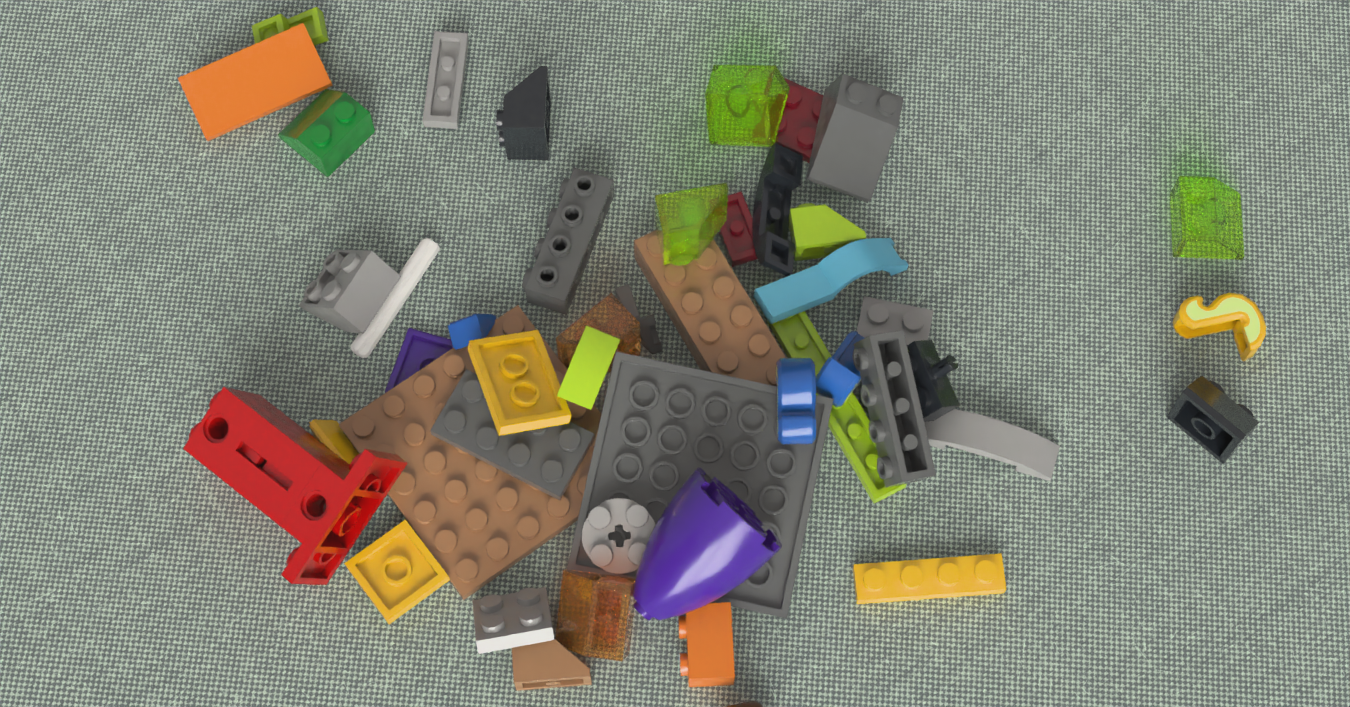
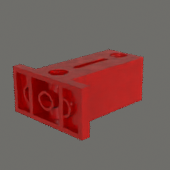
[183,387,408,585]

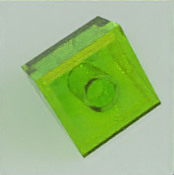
[705,65,790,147]
[1170,176,1245,260]
[655,182,728,266]

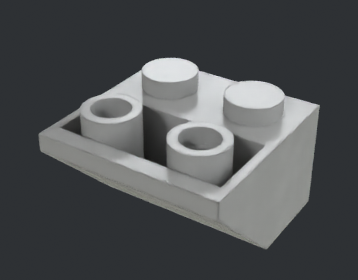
[299,249,401,334]

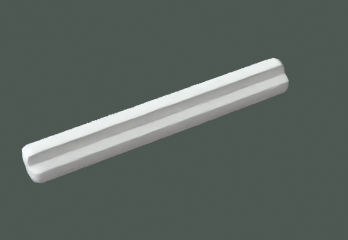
[350,238,440,358]

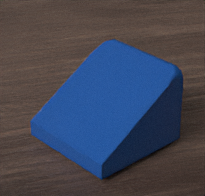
[448,314,496,350]

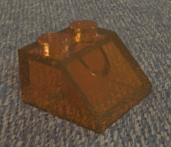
[556,293,641,372]

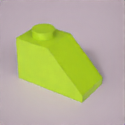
[789,203,866,261]

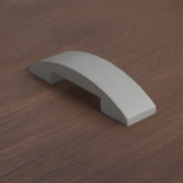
[924,409,1060,481]

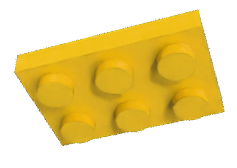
[468,330,572,436]

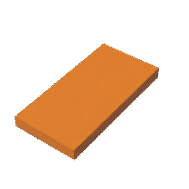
[178,23,333,141]

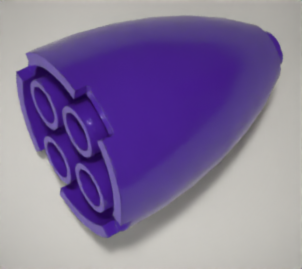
[633,467,782,621]

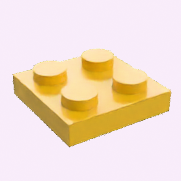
[344,520,449,624]

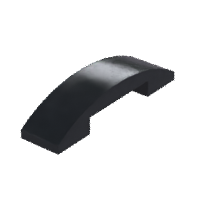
[752,143,803,276]

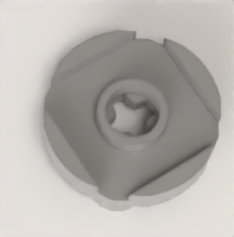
[582,498,656,574]

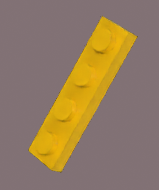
[853,553,1006,604]

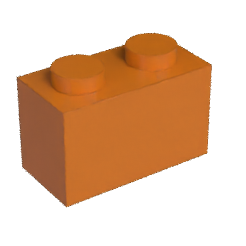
[678,602,735,687]

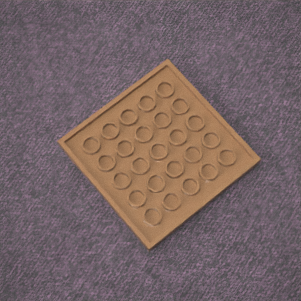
[339,305,602,600]

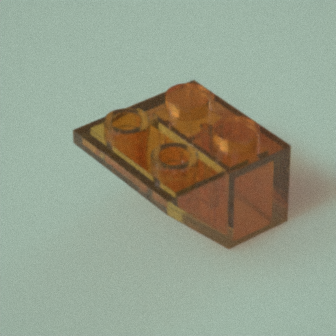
[555,569,636,661]

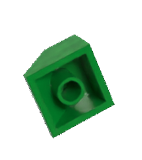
[278,89,375,177]

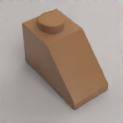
[512,639,592,691]

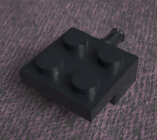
[907,340,960,422]

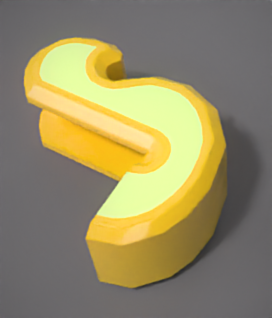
[1173,293,1266,362]

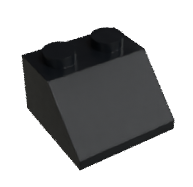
[496,66,551,160]
[1167,375,1259,464]

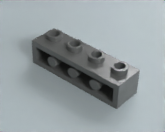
[522,167,614,315]
[853,330,936,488]

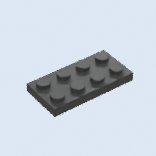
[430,369,595,500]

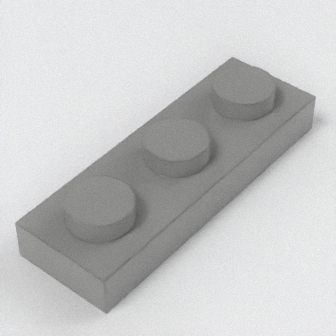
[422,31,469,129]

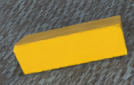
[309,419,358,464]

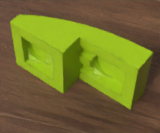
[252,7,329,46]
[557,325,621,410]

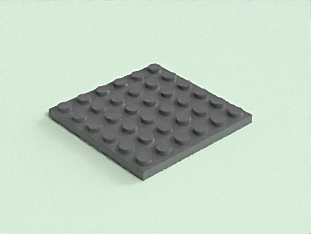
[567,352,833,619]

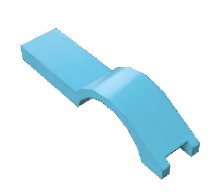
[753,238,909,324]

